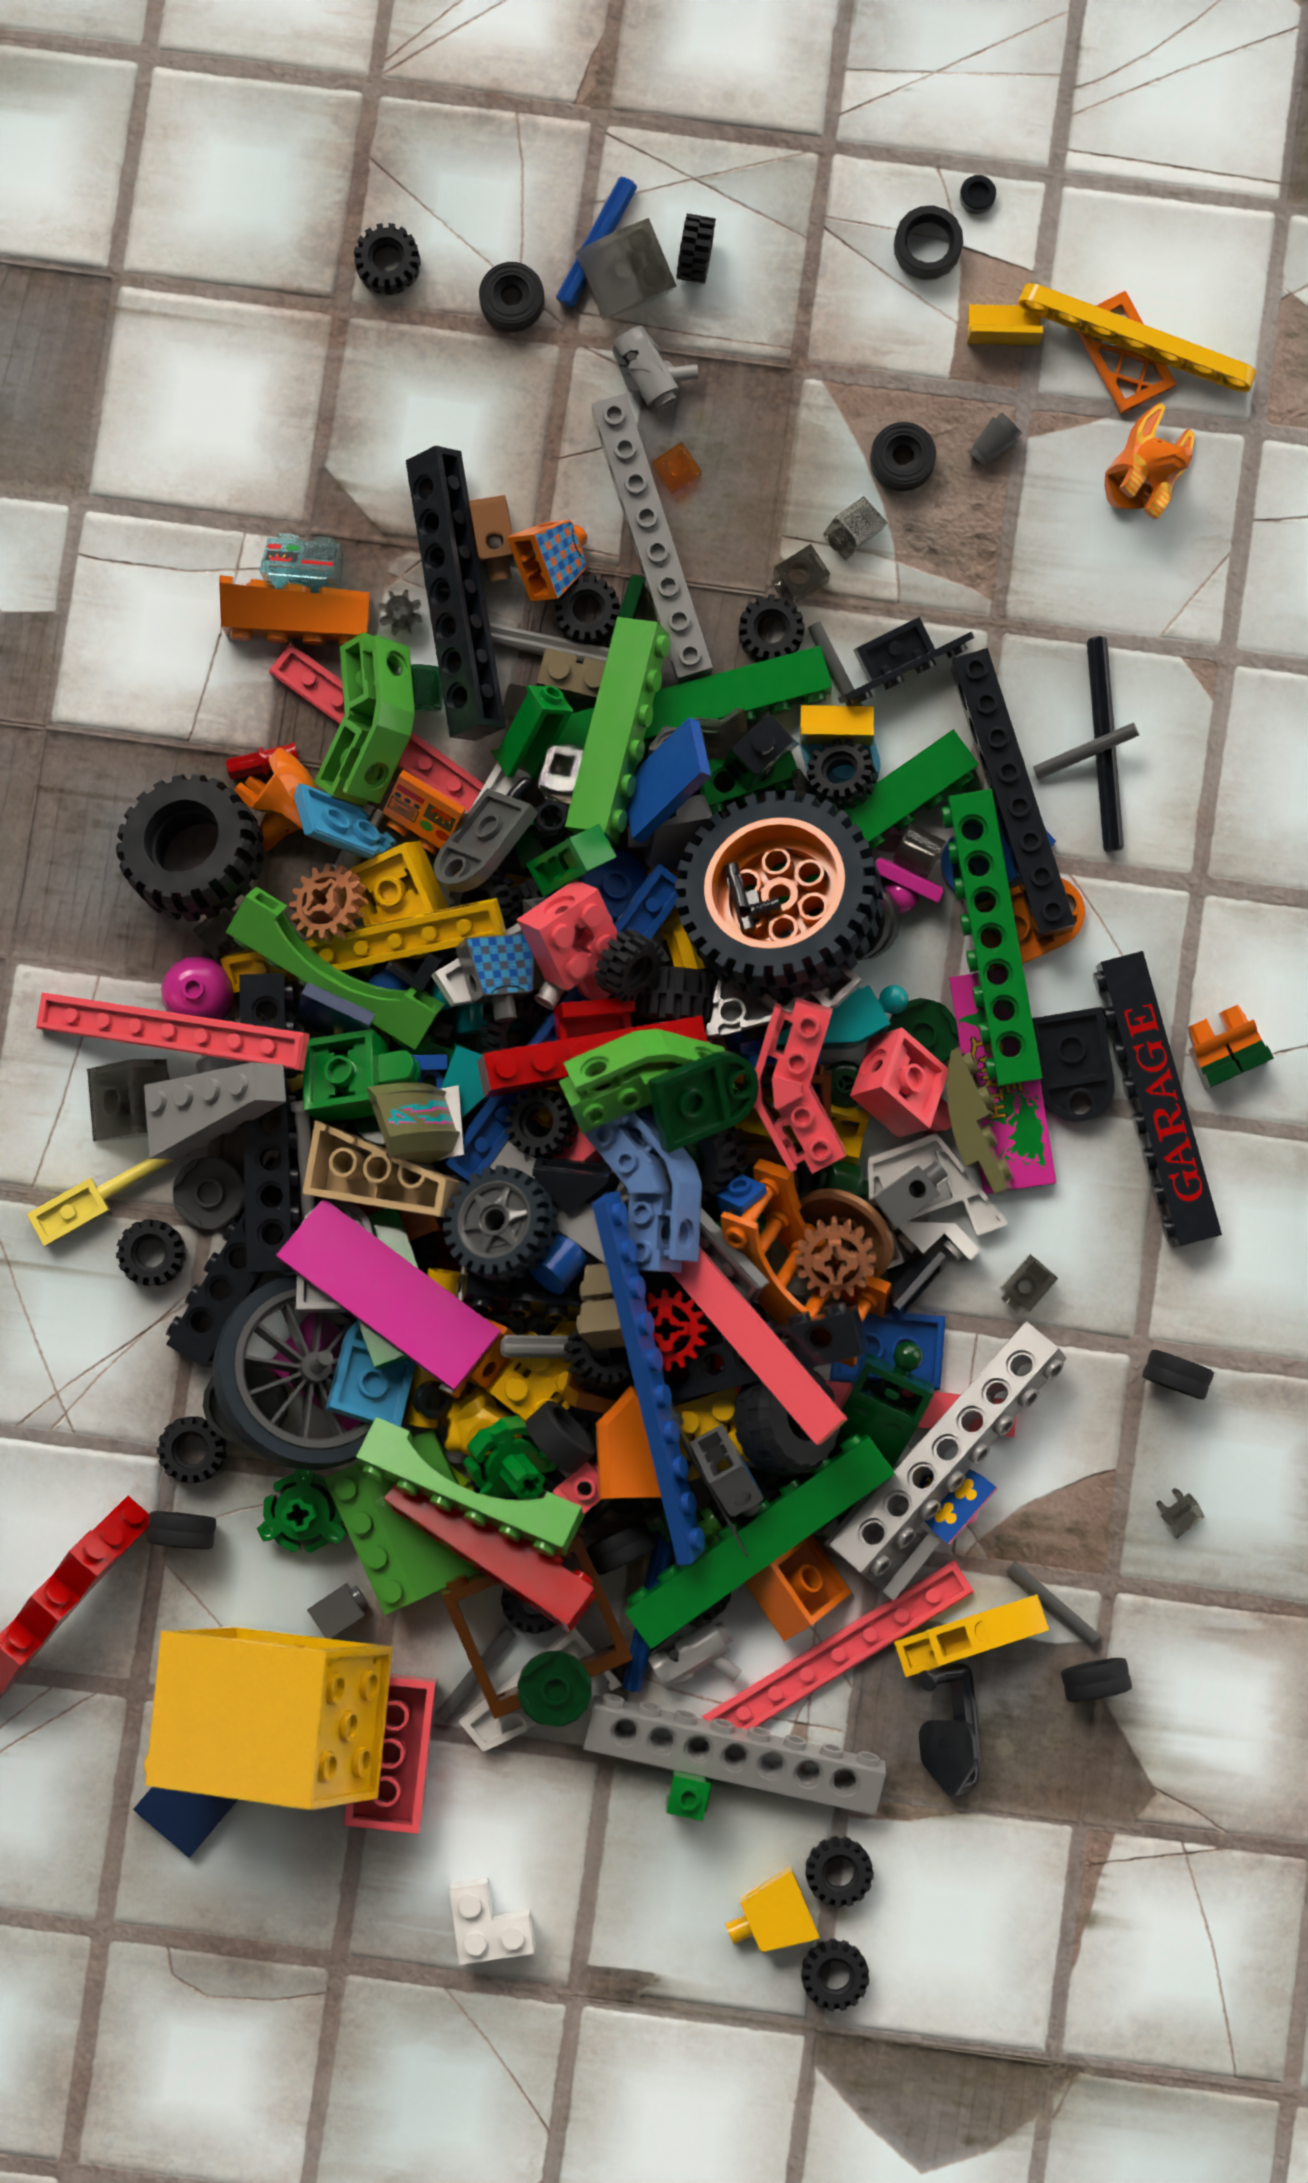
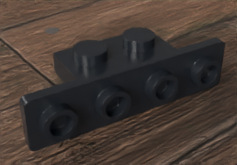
[838,616,975,706]

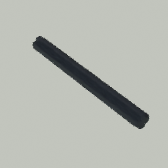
[1087,636,1124,852]

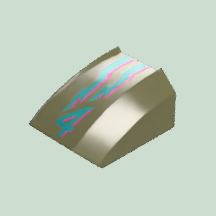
[367,1083,460,1164]

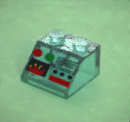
[260,533,343,593]

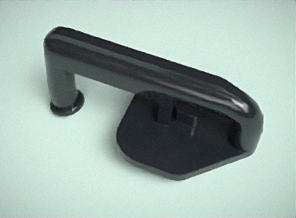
[918,1663,982,1797]

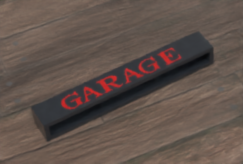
[1093,951,1222,1248]

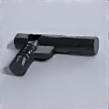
[723,863,782,935]

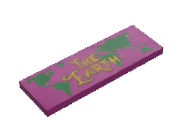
[949,969,1056,1194]

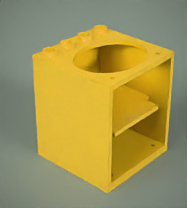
[144,1626,393,1810]

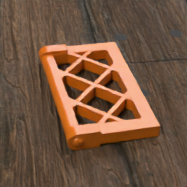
[1075,290,1177,414]

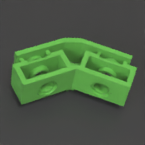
[315,632,415,807]
[559,1029,738,1134]

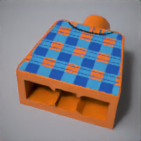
[507,519,588,601]

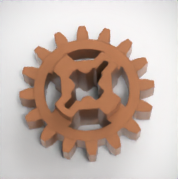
[289,863,368,944]
[795,1217,876,1299]

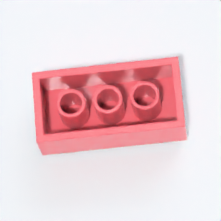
[343,1674,438,1834]

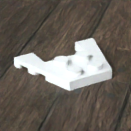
[867,1133,1008,1269]

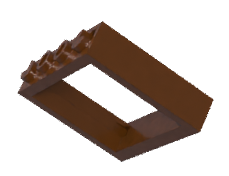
[441,1531,633,1720]

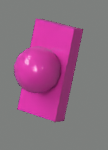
[876,857,944,914]

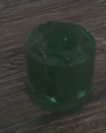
[411,664,443,712]

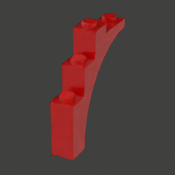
[0,1496,150,1699]

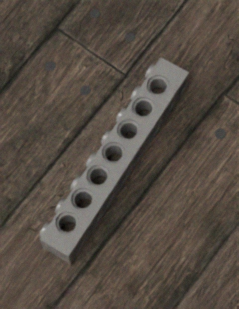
[592,393,713,685]
[829,1321,1067,1582]
[583,1694,886,1816]

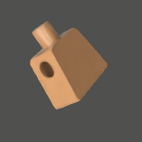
[469,495,514,582]

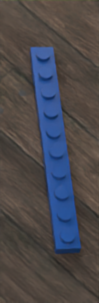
[442,864,679,1183]
[592,1192,705,1565]

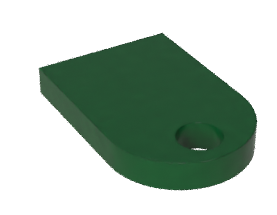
[648,1051,759,1153]

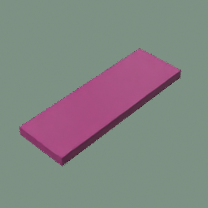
[276,1198,501,1392]

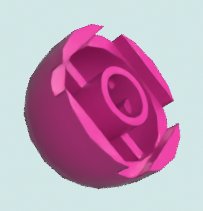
[161,956,234,1020]

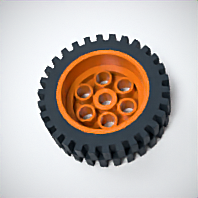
[675,790,884,999]

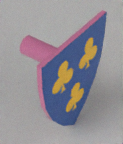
[919,1469,998,1545]

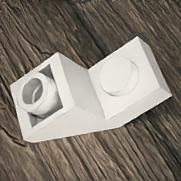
[896,1222,981,1261]

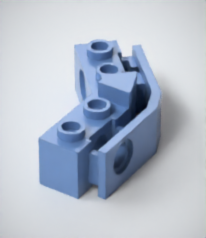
[585,1106,702,1272]

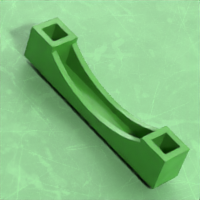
[226,886,445,1050]
[356,1417,584,1557]

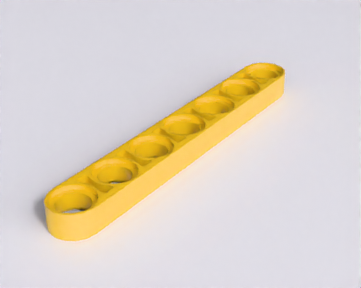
[1018,283,1257,392]

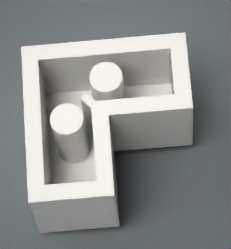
[449,1878,536,1965]

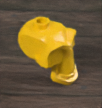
[440,1385,522,1457]

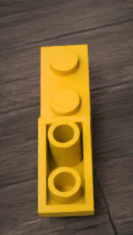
[894,1594,1050,1677]

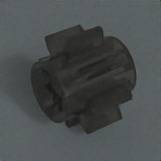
[378,589,423,636]

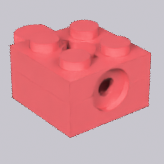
[517,879,618,1000]
[850,1027,951,1138]

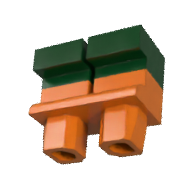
[1187,1005,1274,1090]

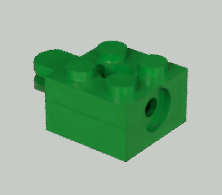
[303,1029,421,1123]

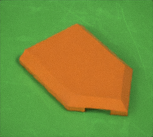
[596,1385,661,1499]

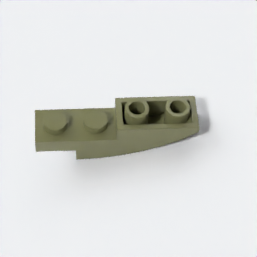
[947,1048,1014,1195]

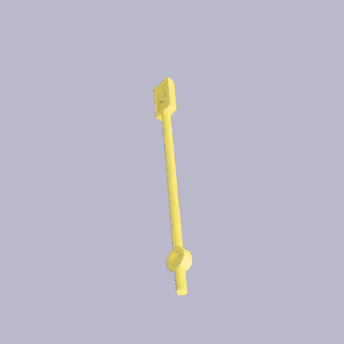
[26,1027,391,1247]

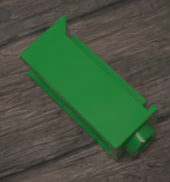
[491,685,573,779]
[665,1770,713,1821]

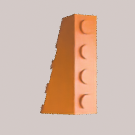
[219,575,372,646]

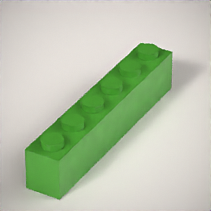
[565,617,671,843]

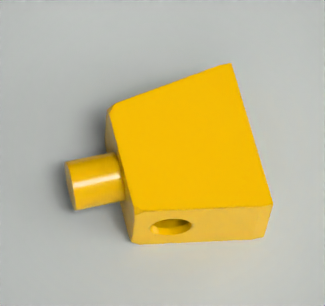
[725,1866,820,1952]

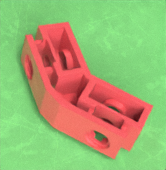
[754,998,846,1174]

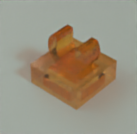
[652,442,702,494]

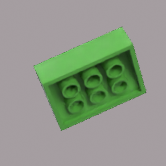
[324,1429,480,1615]

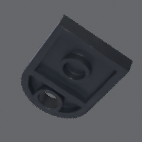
[1032,1007,1115,1122]

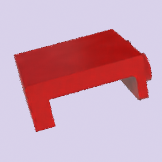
[553,998,636,1091]

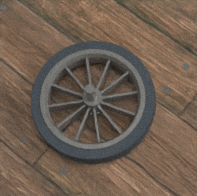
[212,1274,372,1470]

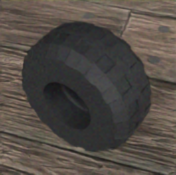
[733,1368,840,1476]

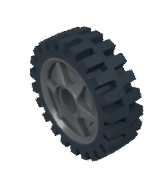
[443,1166,558,1282]

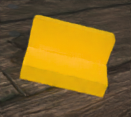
[967,304,1043,346]
[800,705,874,745]

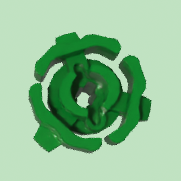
[464,1416,557,1500]
[257,1469,347,1553]

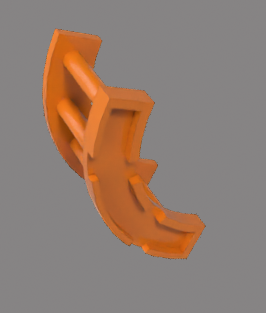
[721,1158,891,1368]

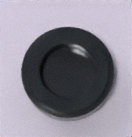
[959,175,996,214]
[413,1380,452,1420]

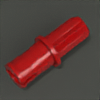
[226,742,300,780]

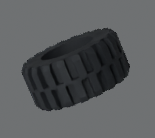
[116,774,265,922]

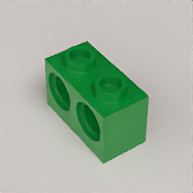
[526,824,617,897]

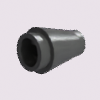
[968,413,1022,467]

